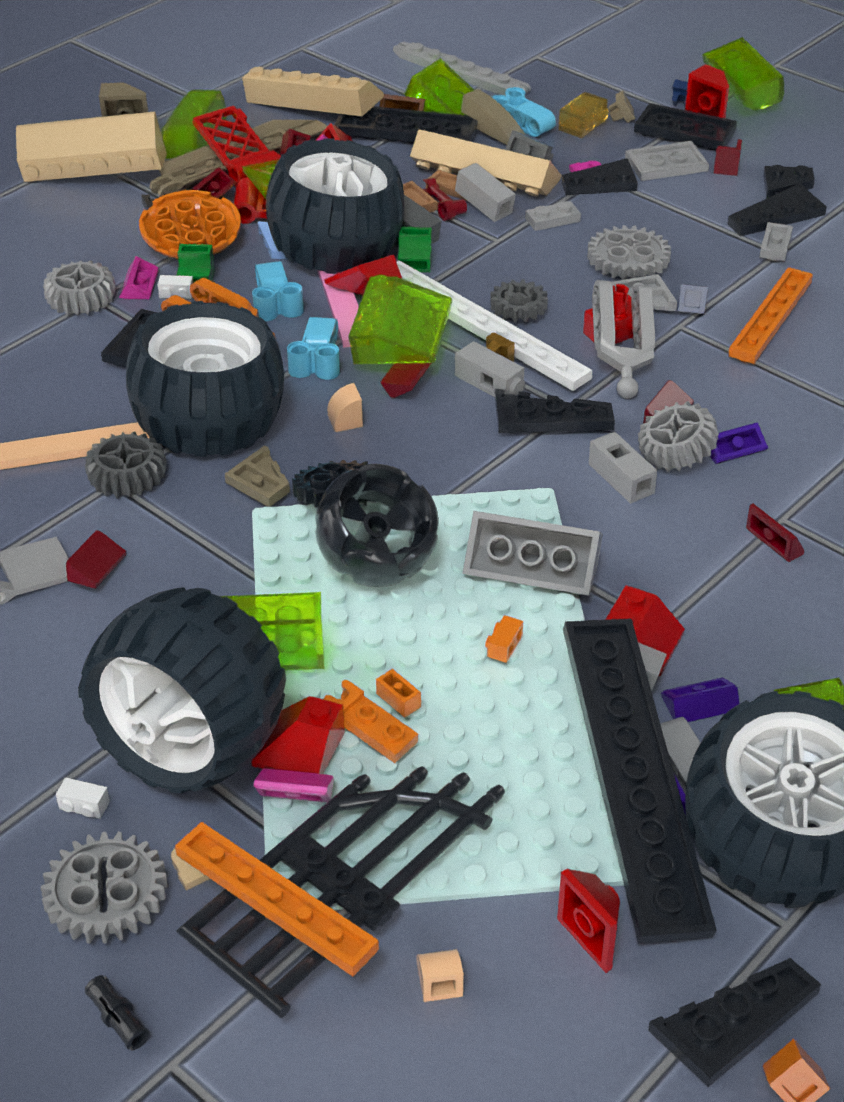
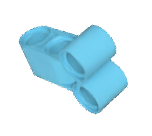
[492,87,556,137]
[252,261,304,321]
[287,317,340,380]

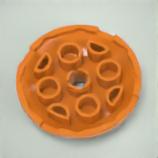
[139,190,241,259]

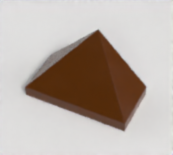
[379,94,426,111]

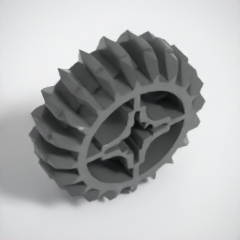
[85,431,167,498]

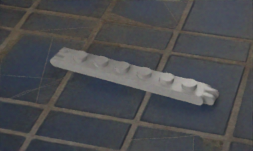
[393,41,531,96]

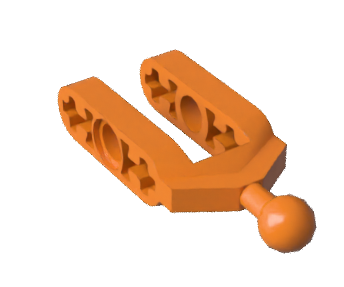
[161,278,276,338]

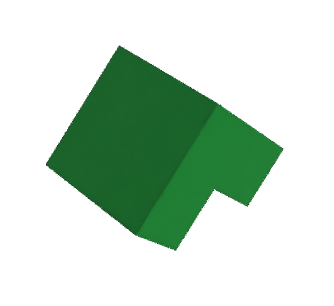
[398,227,432,272]
[176,244,215,283]

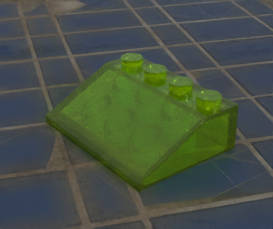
[348,275,453,364]

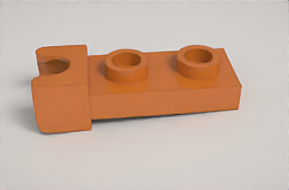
[324,680,418,763]

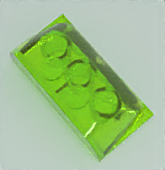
[702,37,784,110]
[161,89,227,159]

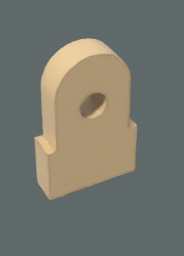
[171,848,210,891]

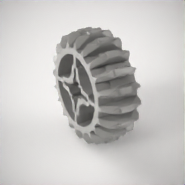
[43,260,116,316]
[638,401,719,472]

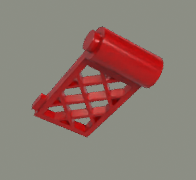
[192,105,281,186]
[233,177,268,224]

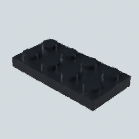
[634,103,737,150]

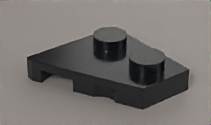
[763,165,815,198]

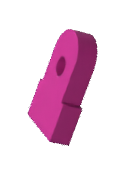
[569,161,601,172]

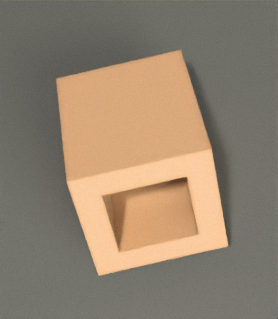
[327,383,363,432]
[417,949,464,1002]

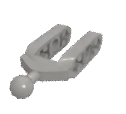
[592,280,655,399]

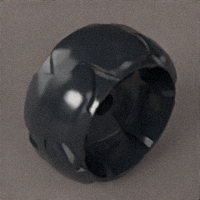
[315,464,439,587]

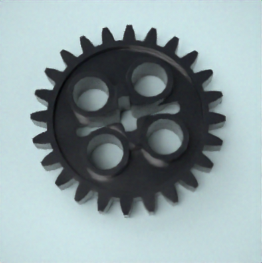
[292,460,377,508]

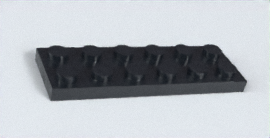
[335,106,478,143]

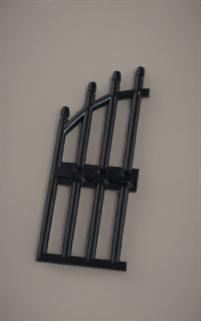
[176,766,505,1018]

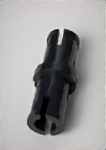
[84,975,150,1050]

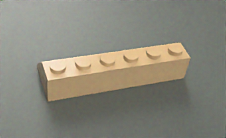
[242,67,384,116]
[16,112,167,182]
[410,129,562,197]

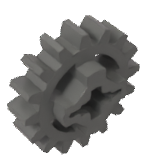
[490,279,548,322]

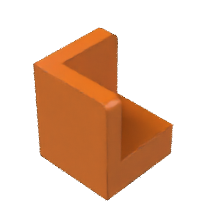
[763,1039,830,1102]

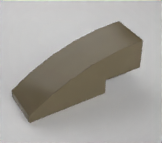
[461,89,525,145]

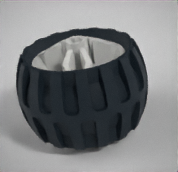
[266,138,404,274]
[78,587,286,793]

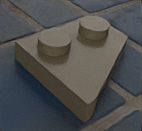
[225,445,290,507]

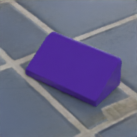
[710,422,768,464]
[661,677,740,722]

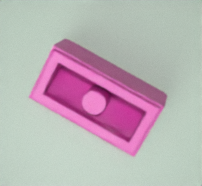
[119,256,159,300]
[254,769,334,802]

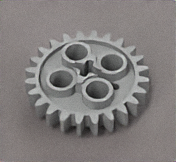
[587,225,671,280]
[40,831,168,944]

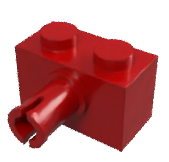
[583,284,633,344]

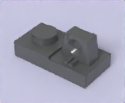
[505,130,554,161]

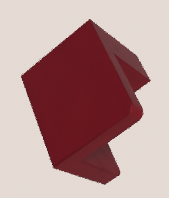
[713,139,742,176]

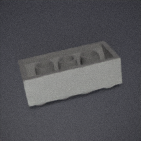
[462,511,603,596]

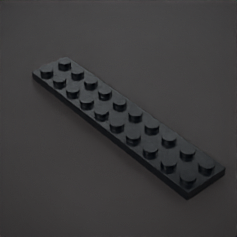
[563,618,717,944]

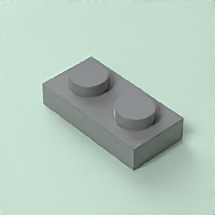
[525,201,581,231]
[760,222,793,261]

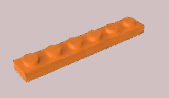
[728,267,813,364]
[175,822,379,977]

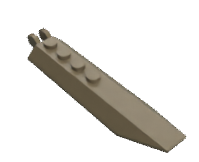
[149,120,327,197]

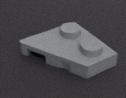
[612,274,677,311]

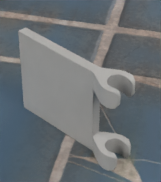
[0,537,69,605]

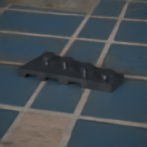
[728,183,827,237]
[495,389,615,433]
[648,958,821,1087]

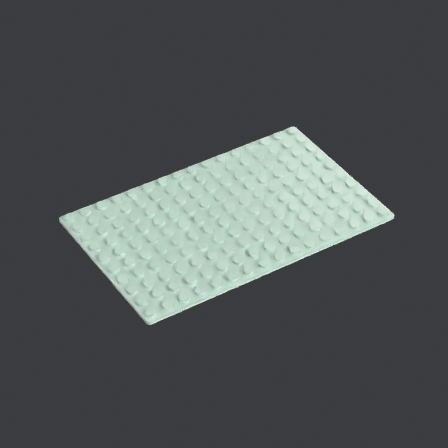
[252,488,624,910]

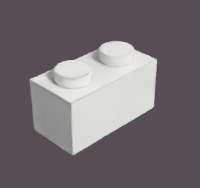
[157,275,193,299]
[56,777,110,819]

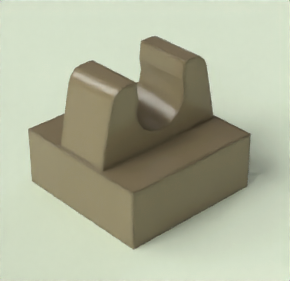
[608,91,635,123]

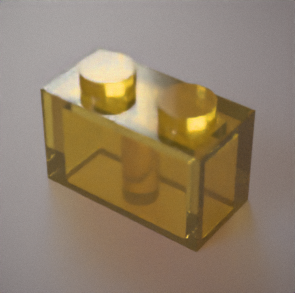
[559,92,608,138]

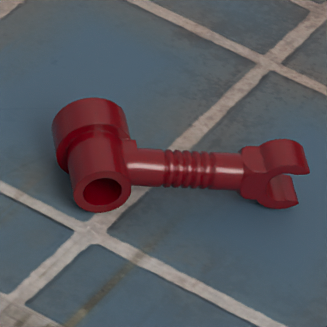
[423,177,467,221]

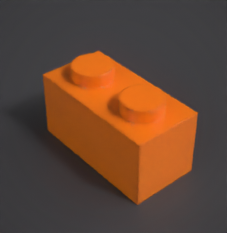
[485,615,523,663]
[376,669,421,718]

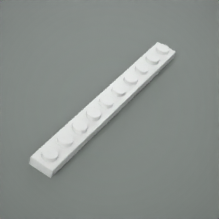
[396,261,592,391]

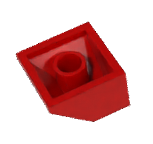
[324,254,404,298]
[251,696,345,774]
[557,869,620,973]

